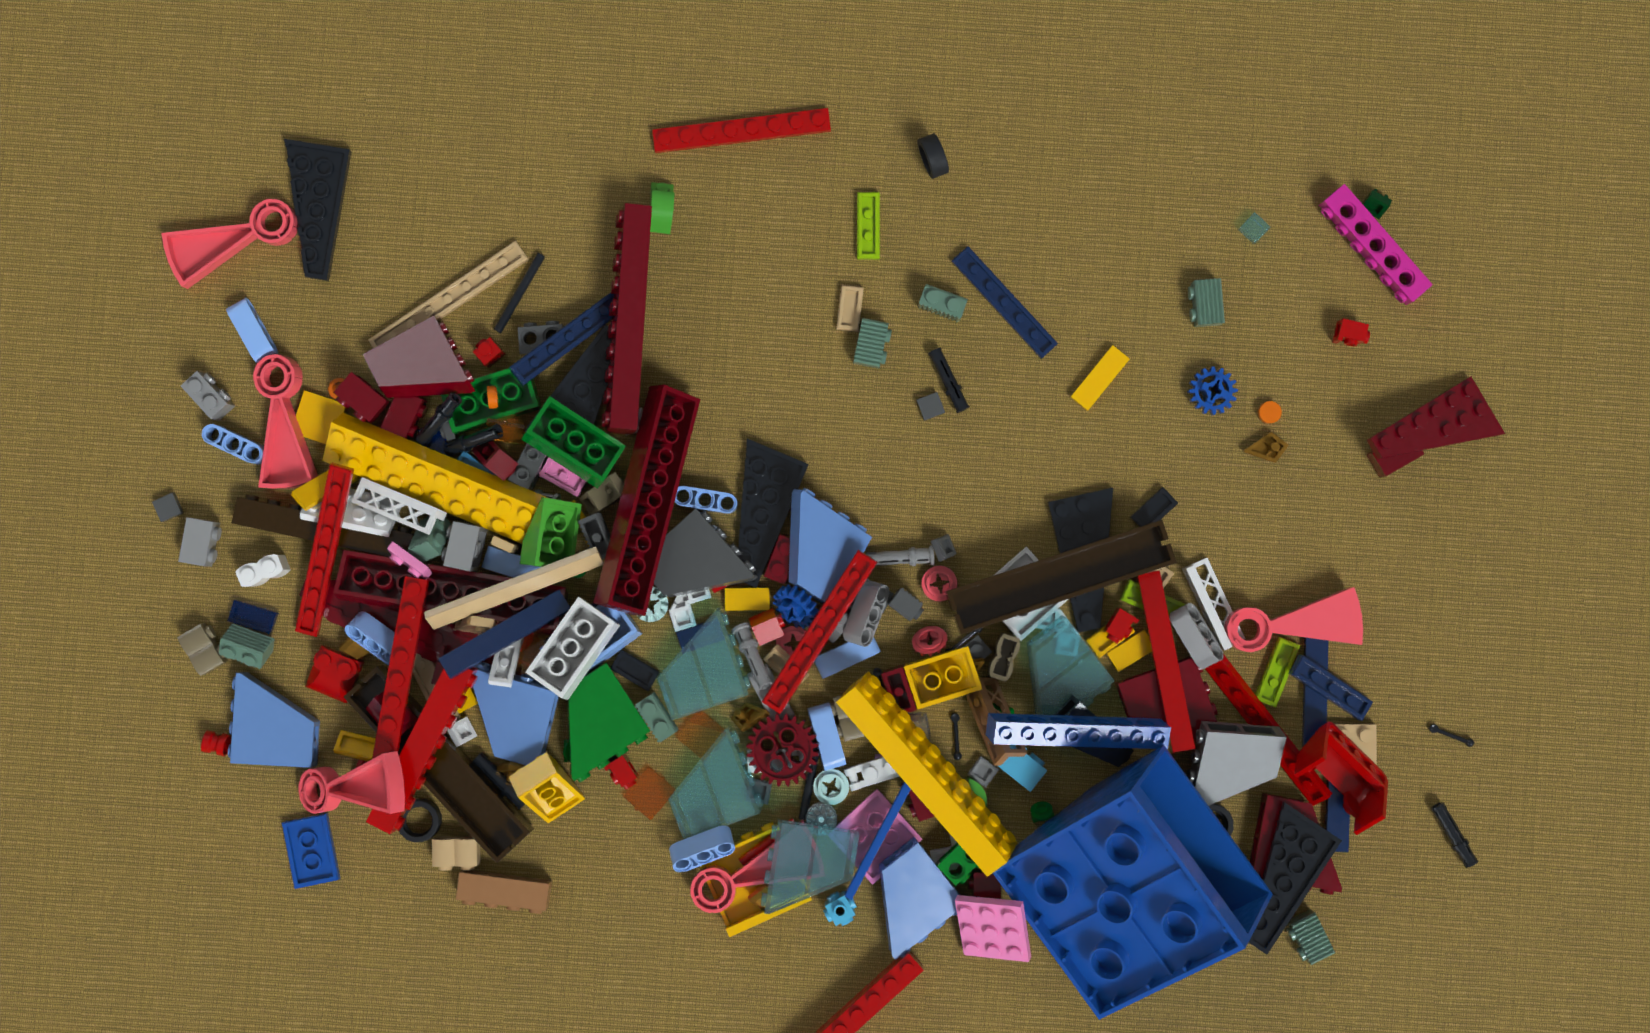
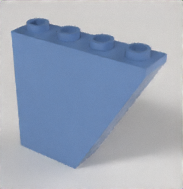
[788,488,872,604]
[473,662,559,765]
[228,672,320,768]
[879,837,960,960]

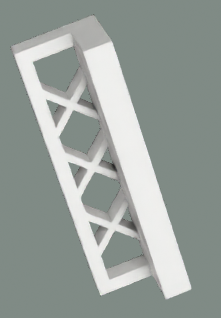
[351,477,447,535]
[1182,558,1245,650]

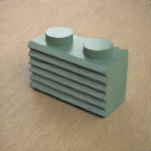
[1188,278,1225,327]
[918,284,968,323]
[853,318,892,369]
[408,516,452,563]
[219,624,275,669]
[635,692,679,742]
[1286,909,1335,965]

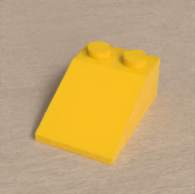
[904,646,982,710]
[509,752,585,823]

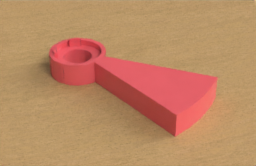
[161,199,298,289]
[253,354,318,489]
[1224,587,1363,652]
[298,751,405,814]
[690,819,825,913]

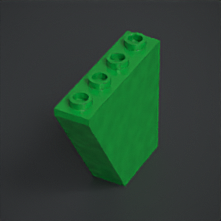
[567,663,650,783]

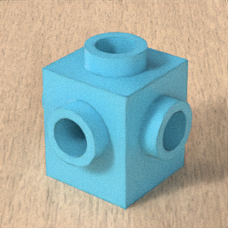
[823,891,857,926]

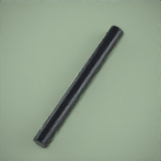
[494,253,545,334]
[798,737,819,820]

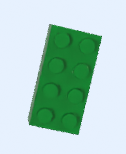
[441,368,542,435]
[521,396,626,489]

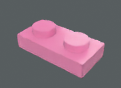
[539,457,587,497]
[387,542,432,580]

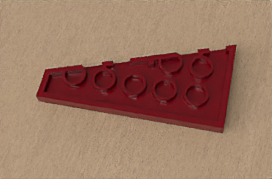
[1367,376,1505,459]

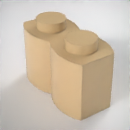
[432,836,481,871]

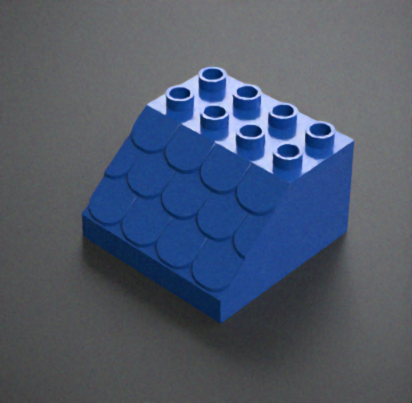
[993,745,1273,1020]

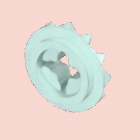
[637,587,668,622]
[813,769,849,805]

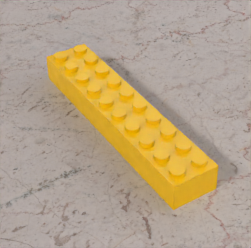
[322,413,548,544]
[836,671,1018,877]

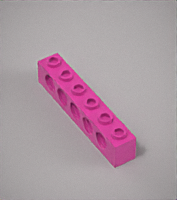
[1318,184,1433,305]

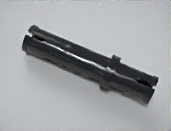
[928,347,970,413]
[416,393,462,446]
[444,424,503,456]
[472,752,525,810]
[1430,802,1478,868]

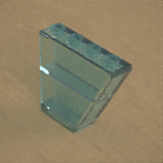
[657,608,751,721]
[1027,615,1114,715]
[669,726,764,840]
[761,819,859,914]

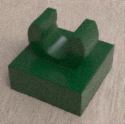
[1362,189,1392,219]

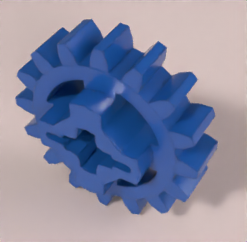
[1188,366,1238,416]
[773,584,819,629]

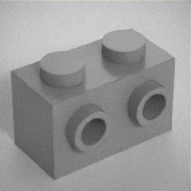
[181,371,235,421]
[178,517,222,567]

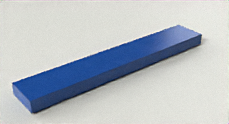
[844,782,911,900]

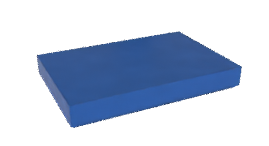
[282,813,341,889]

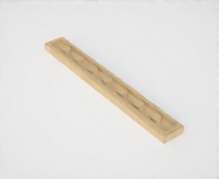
[368,240,529,348]
[424,547,604,629]

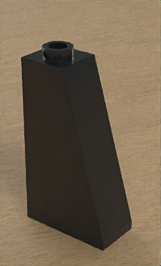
[1054,695,1134,767]

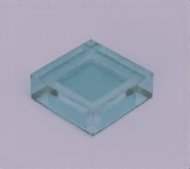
[1238,212,1270,244]

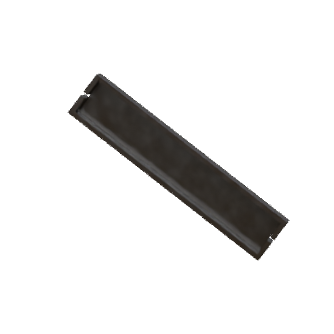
[945,520,1177,635]
[344,665,534,863]

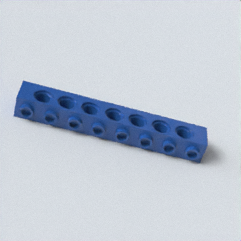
[986,713,1171,749]

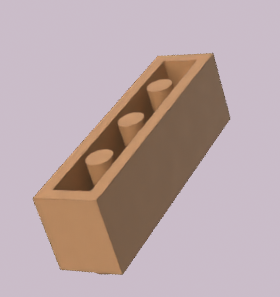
[456,870,552,914]

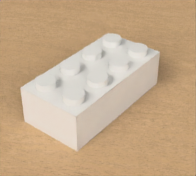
[525,597,620,700]

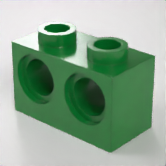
[936,842,979,886]

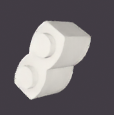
[236,554,291,587]

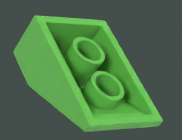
[520,497,582,567]

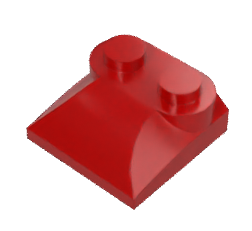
[305,645,364,704]

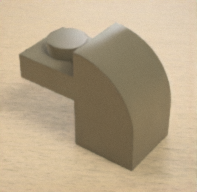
[579,472,624,516]

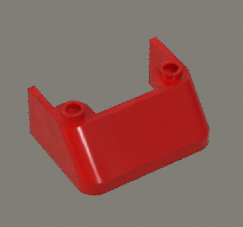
[1294,721,1388,835]

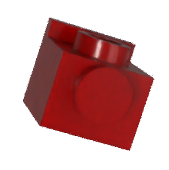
[1332,318,1370,347]
[473,337,506,368]
[1103,608,1139,644]
[604,753,639,790]

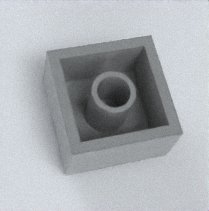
[441,521,488,572]

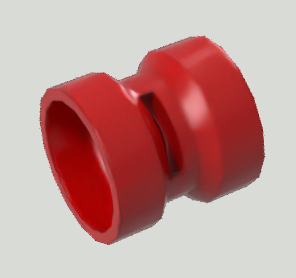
[201,730,231,757]

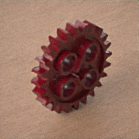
[746,713,820,787]

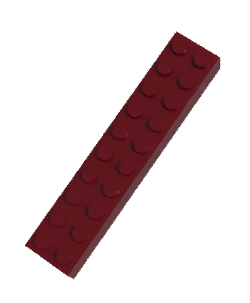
[602,203,652,435]
[593,385,700,616]
[333,550,568,635]

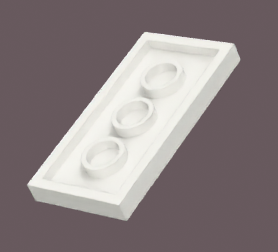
[300,488,402,537]

